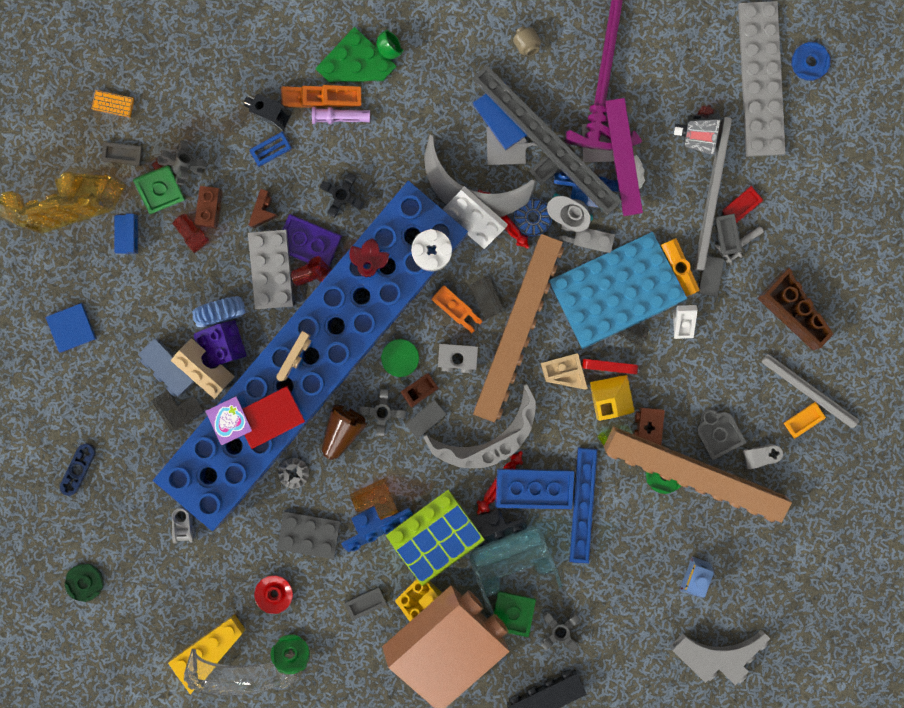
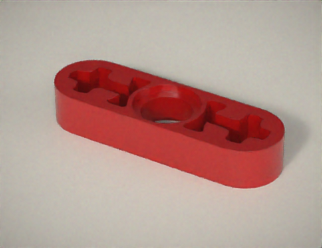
[582,359,638,374]

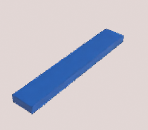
[569,447,597,564]

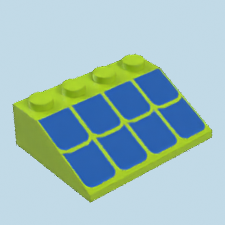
[386,490,485,586]

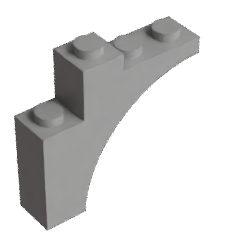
[669,630,770,685]

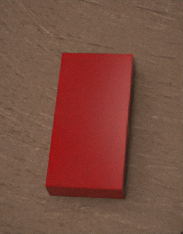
[721,186,763,223]

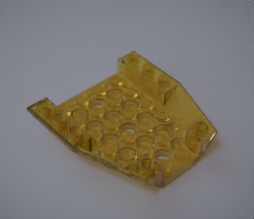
[0,172,126,234]

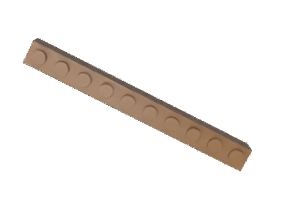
[473,234,564,423]
[604,426,792,523]

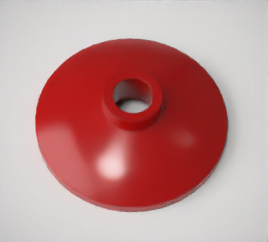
[254,575,293,614]

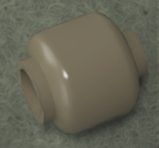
[513,26,541,56]

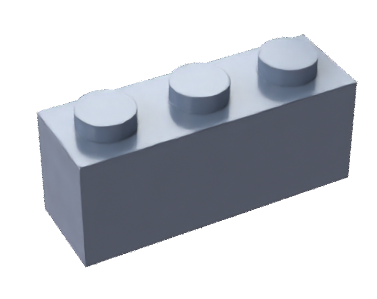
[138,338,195,396]

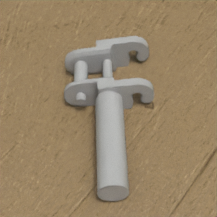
[715,226,764,264]

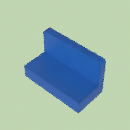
[114,214,138,254]

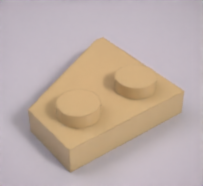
[540,353,588,389]

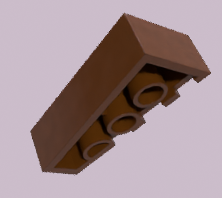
[757,267,833,350]

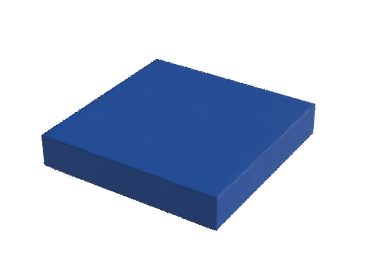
[45,303,96,353]

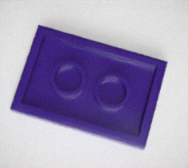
[283,214,343,271]

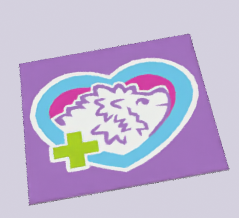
[206,397,252,445]

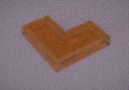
[350,479,398,520]

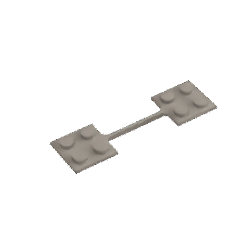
[487,123,614,165]

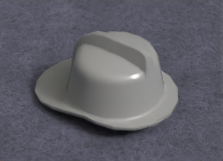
[547,196,591,232]

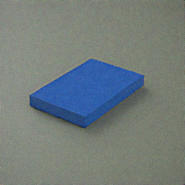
[473,82,527,151]

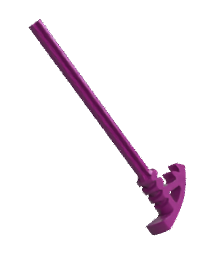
[564,0,642,151]

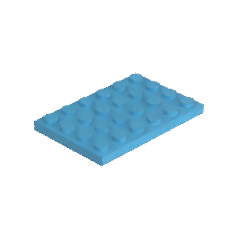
[549,232,687,349]

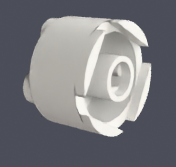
[411,229,452,271]

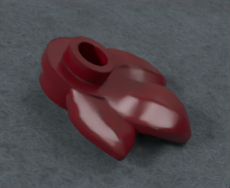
[349,239,389,277]

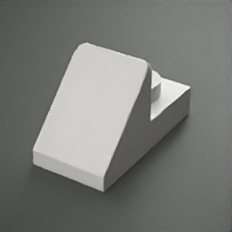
[673,305,698,339]

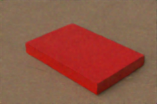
[242,386,306,449]

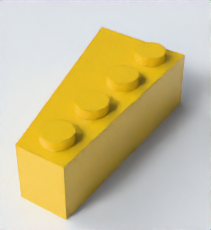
[168,614,246,695]

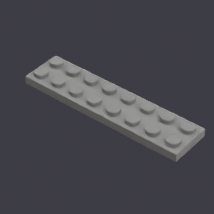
[738,1,786,157]

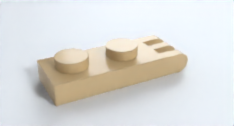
[277,331,311,381]

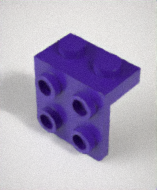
[194,320,247,368]

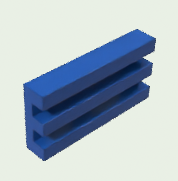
[249,131,292,167]

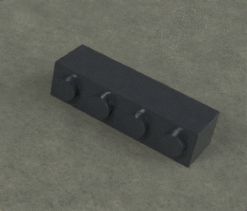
[507,669,587,708]

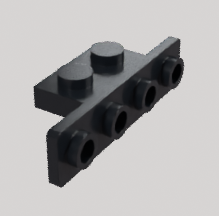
[468,508,527,553]

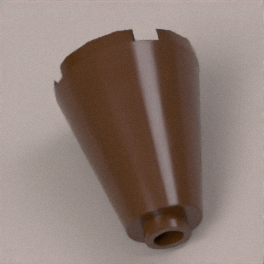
[321,404,368,460]

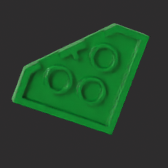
[315,27,396,83]

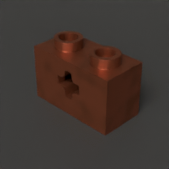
[195,186,223,229]
[633,407,665,445]

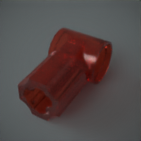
[172,213,210,253]
[291,256,331,286]

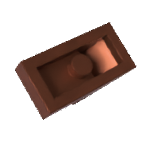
[248,189,278,228]
[401,373,439,408]

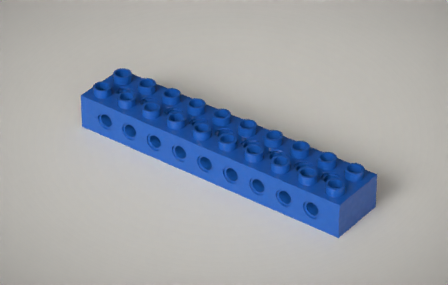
[152,181,468,532]

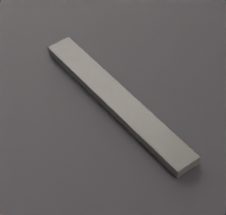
[694,117,732,271]

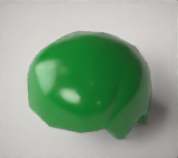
[376,29,404,59]

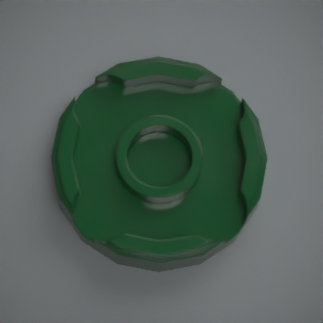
[64,563,104,602]

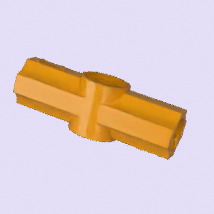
[660,238,700,297]

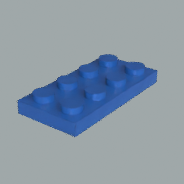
[495,468,574,509]

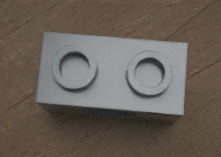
[438,344,478,373]

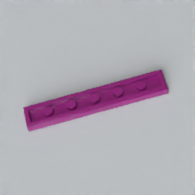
[605,98,643,217]

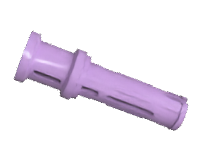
[312,107,370,124]

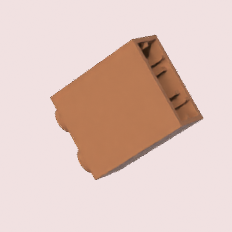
[382,585,510,708]

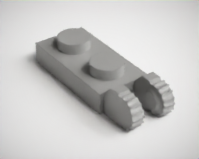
[559,225,615,253]

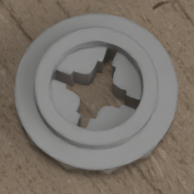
[278,458,309,489]

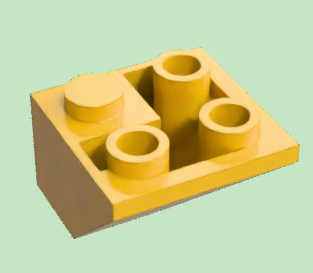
[589,375,635,421]
[395,579,442,621]

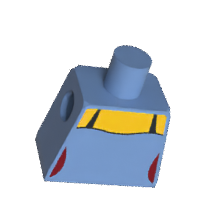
[680,556,714,598]

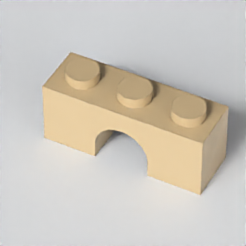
[171,338,235,399]

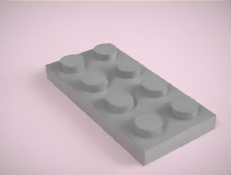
[248,230,294,309]

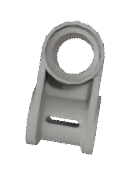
[743,444,783,469]
[172,506,195,543]

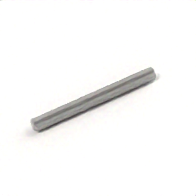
[762,354,859,428]

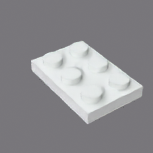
[442,186,508,249]

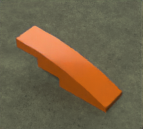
[281,85,361,108]

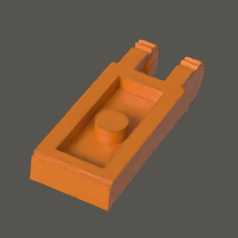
[431,285,483,333]

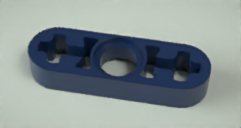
[60,443,96,496]

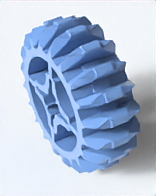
[192,296,245,327]

